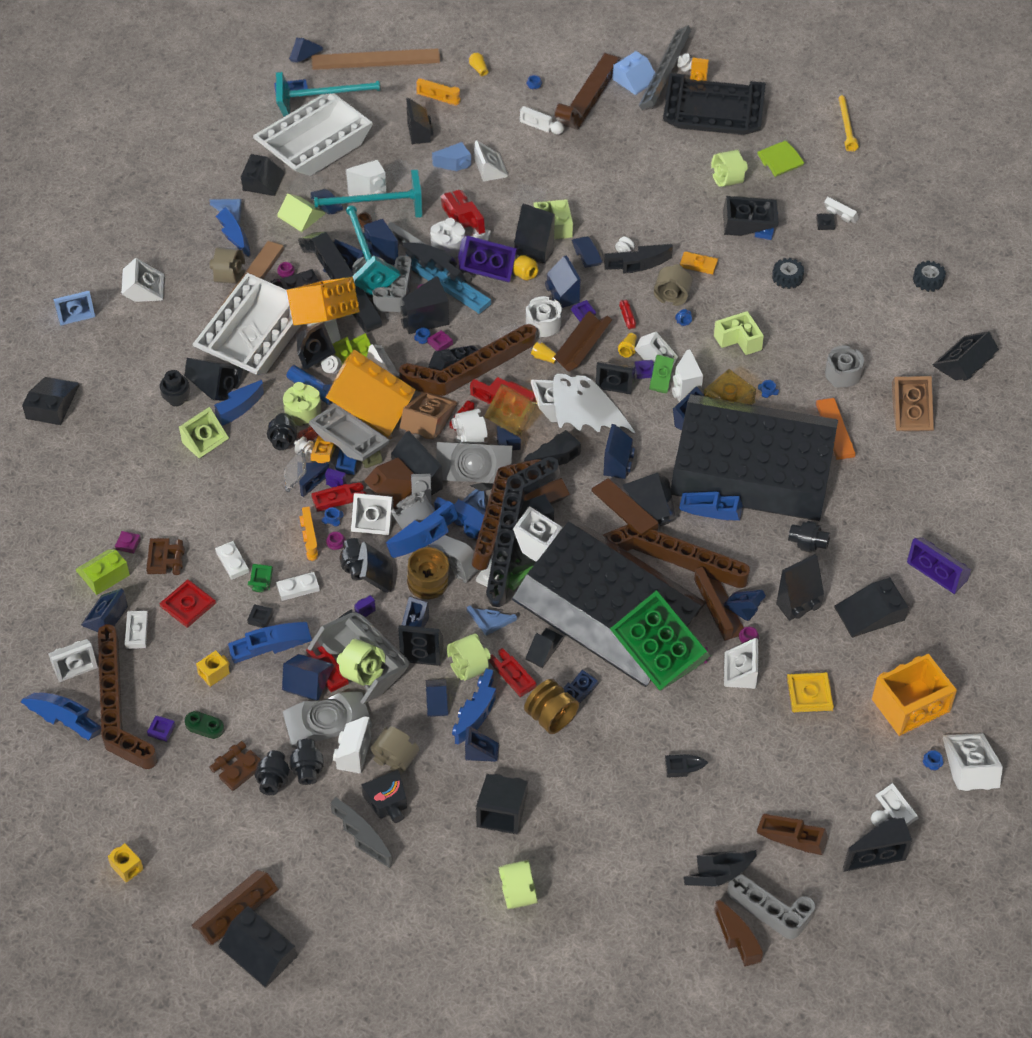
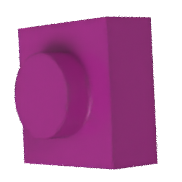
[428,330,453,351]
[115,531,141,554]

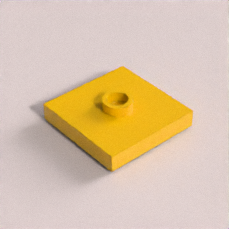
[787,672,834,712]

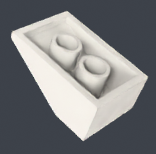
[943,733,1003,791]

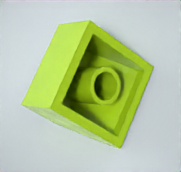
[75,549,130,595]

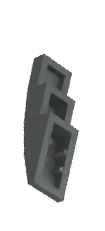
[331,797,393,868]

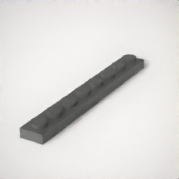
[638,25,692,110]

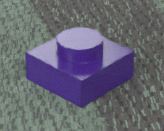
[571,300,596,322]
[634,360,654,379]
[325,468,347,488]
[354,595,376,617]
[147,715,175,742]

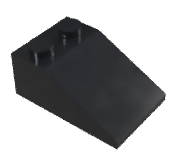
[723,196,779,236]
[514,203,555,264]
[22,377,80,425]
[776,554,824,621]
[834,577,909,638]
[398,625,444,666]
[843,818,912,872]

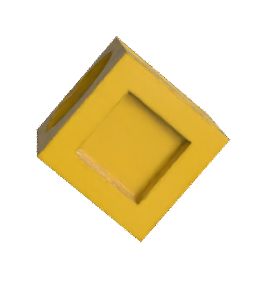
[196,650,230,687]
[108,843,144,883]

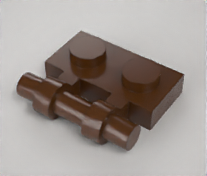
[146,538,185,575]
[209,741,261,791]

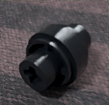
[159,370,190,407]
[267,413,297,451]
[788,521,831,553]
[339,538,363,580]
[290,739,324,785]
[255,750,290,796]

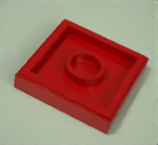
[159,579,216,628]

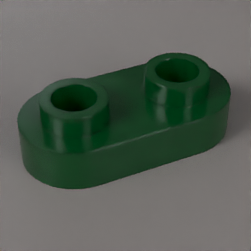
[184,711,224,739]

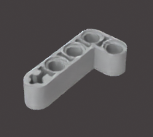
[372,256,412,312]
[423,535,479,583]
[727,874,815,939]

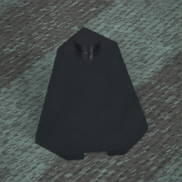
[296,322,336,370]
[184,358,243,401]
[623,472,675,526]

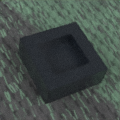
[816,214,835,230]
[247,604,273,628]

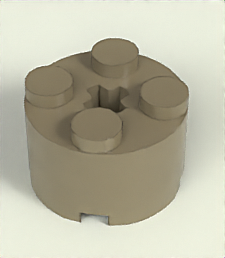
[210,247,245,284]
[654,264,693,306]
[371,727,419,775]

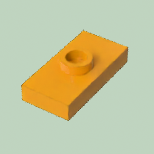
[690,58,709,81]
[680,251,718,275]

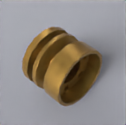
[407,547,449,600]
[524,679,579,734]

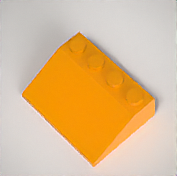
[326,349,416,438]

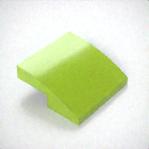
[757,141,804,177]
[333,333,371,367]

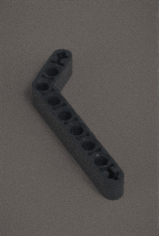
[298,232,382,333]
[486,457,560,607]

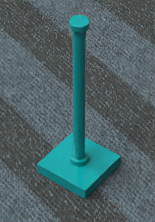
[276,72,381,117]
[314,169,422,218]
[346,205,401,295]

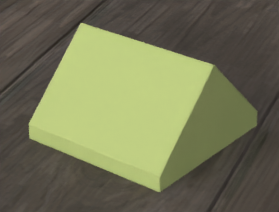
[277,194,325,232]
[179,407,229,458]

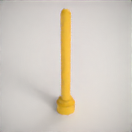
[839,95,858,151]

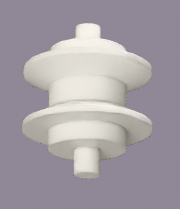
[677,54,692,72]
[615,237,635,253]
[321,355,341,373]
[294,437,314,458]

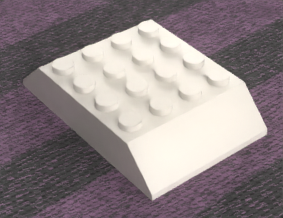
[253,93,373,176]
[193,273,301,375]

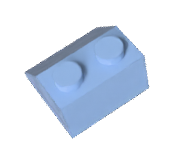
[613,51,655,95]
[53,291,95,325]

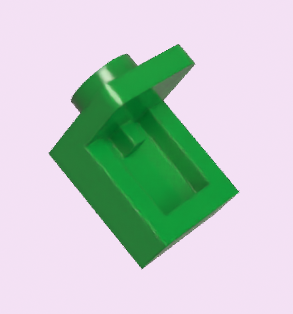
[247,564,273,593]

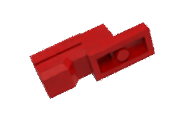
[441,190,485,234]
[470,377,537,419]

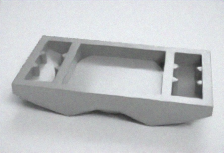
[309,404,389,461]
[436,442,512,483]
[283,692,372,747]

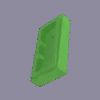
[649,355,674,393]

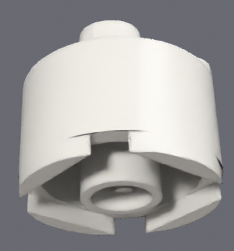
[430,218,465,258]
[526,296,562,338]
[452,409,488,444]

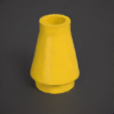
[469,52,489,76]
[618,333,637,358]
[531,342,556,364]

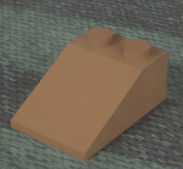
[892,376,934,431]
[400,392,457,439]

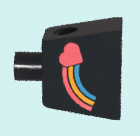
[361,770,407,823]

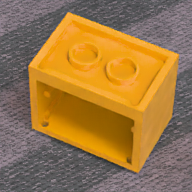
[287,277,360,325]
[872,653,957,736]

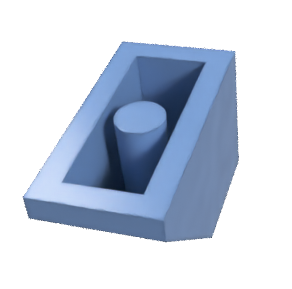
[432,142,471,171]

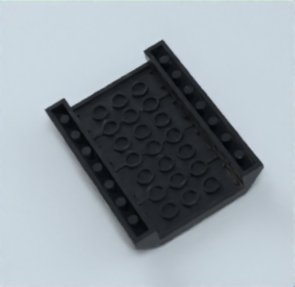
[671,394,838,522]
[512,518,706,687]

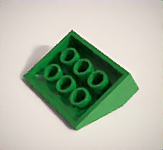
[610,590,710,691]

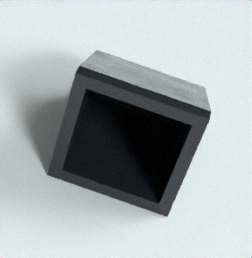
[400,276,449,334]
[476,774,528,835]

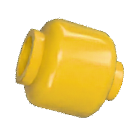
[512,255,538,281]

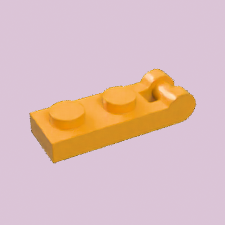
[416,78,460,105]
[311,435,337,463]
[299,507,318,561]

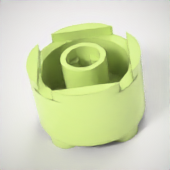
[711,150,748,187]
[283,382,321,426]
[447,633,490,681]
[337,639,385,686]
[499,860,538,909]

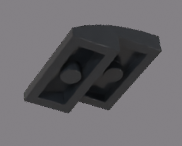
[358,542,393,593]

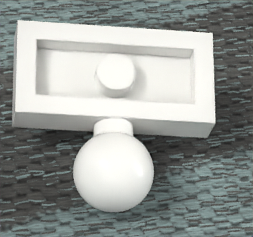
[871,783,918,826]

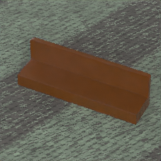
[554,311,612,372]
[591,478,658,535]
[694,567,744,641]
[191,870,279,946]

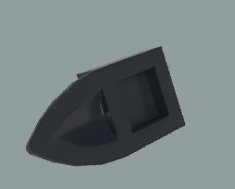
[665,754,708,778]

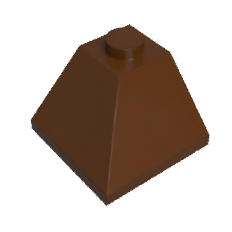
[364,458,414,509]

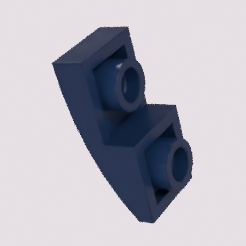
[310,189,343,214]
[571,236,602,268]
[563,670,599,704]

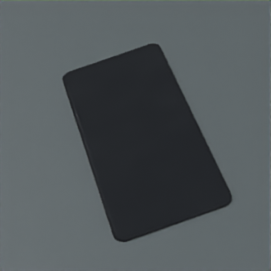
[470,483,493,491]

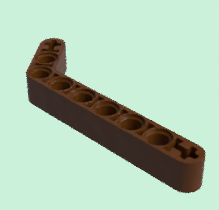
[555,53,621,130]
[399,324,537,396]
[472,459,544,570]
[602,524,750,588]
[98,624,157,769]

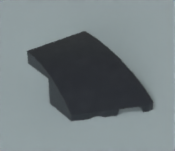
[684,850,757,887]

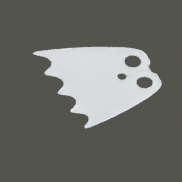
[553,374,635,433]

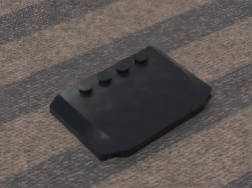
[663,73,766,135]

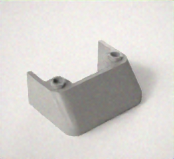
[307,612,409,704]

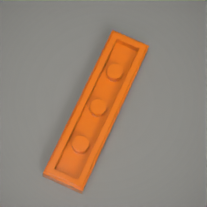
[816,398,855,460]

